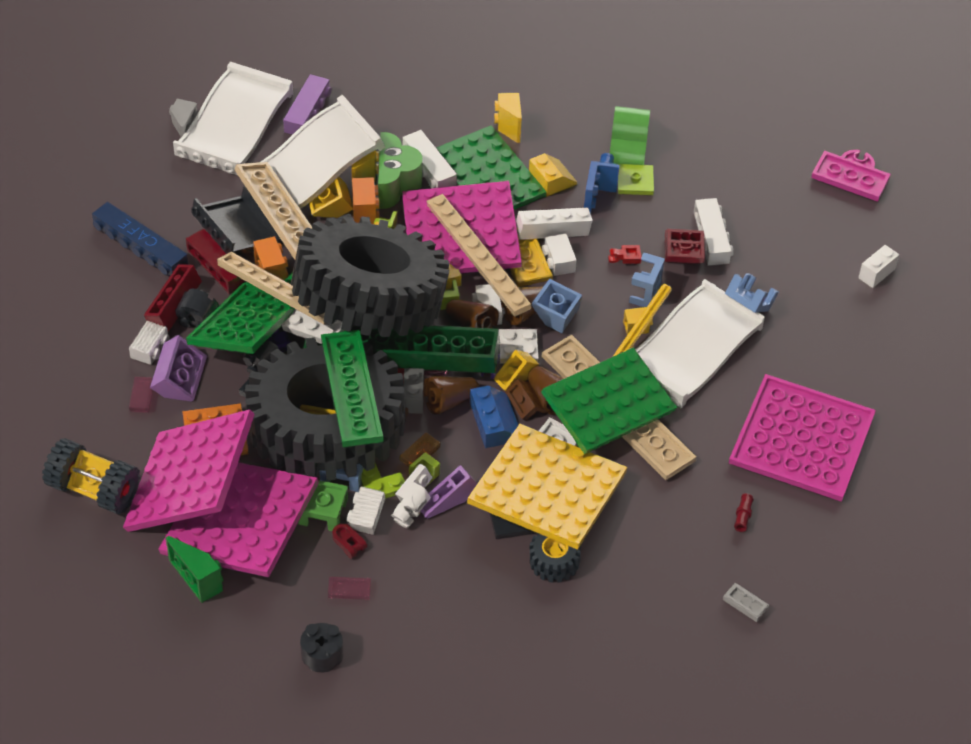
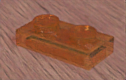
[400,432,441,467]

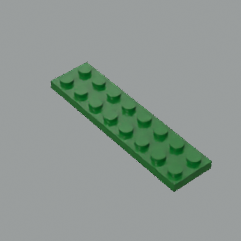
[321,330,383,447]

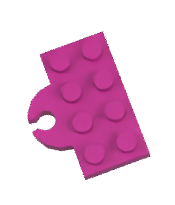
[811,150,891,202]

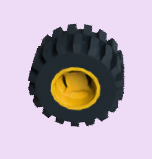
[530,533,581,583]

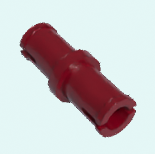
[734,493,754,532]

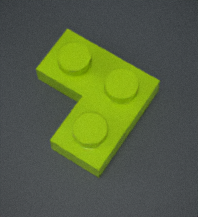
[361,464,405,499]

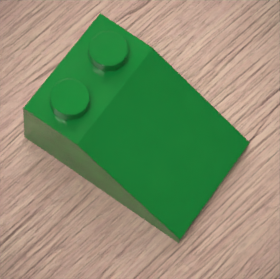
[166,536,224,603]

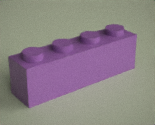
[283,74,331,135]

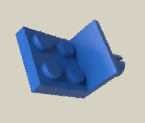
[584,153,620,215]

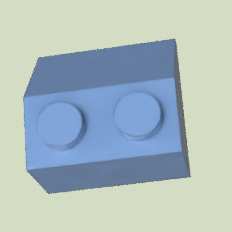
[532,279,582,333]

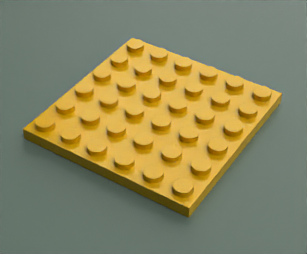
[467,424,627,550]

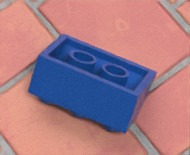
[470,386,518,449]

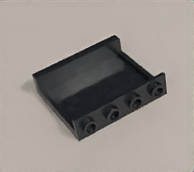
[191,186,283,255]

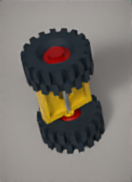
[42,438,141,514]

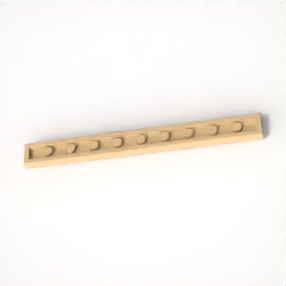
[427,194,531,316]

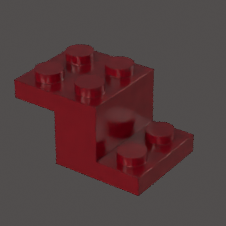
[665,229,705,264]

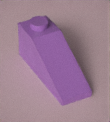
[421,465,478,519]

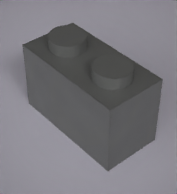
[404,368,424,414]

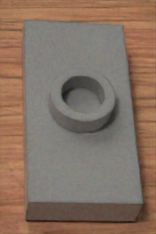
[723,583,769,622]

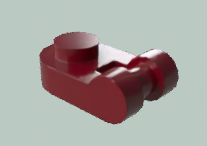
[332,524,367,559]

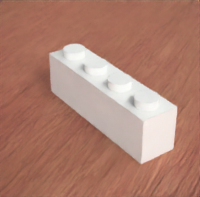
[403,130,457,188]
[694,198,733,266]
[516,208,593,240]

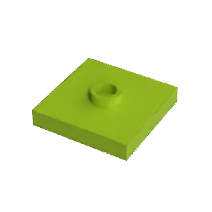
[618,164,654,195]

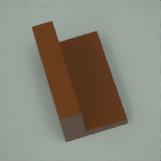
[505,379,548,421]

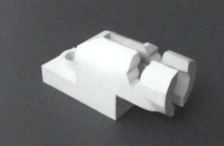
[391,464,433,529]

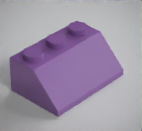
[150,335,207,401]

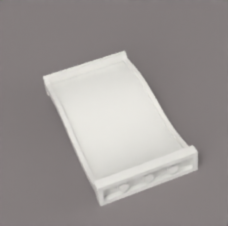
[173,62,293,175]
[261,95,385,209]
[635,279,765,408]

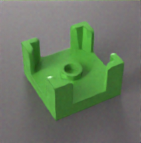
[298,480,348,531]

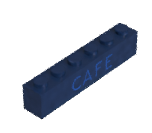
[92,201,188,276]

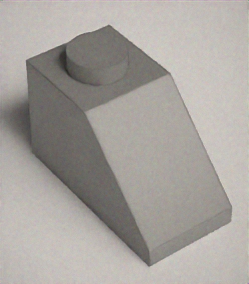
[169,99,198,137]

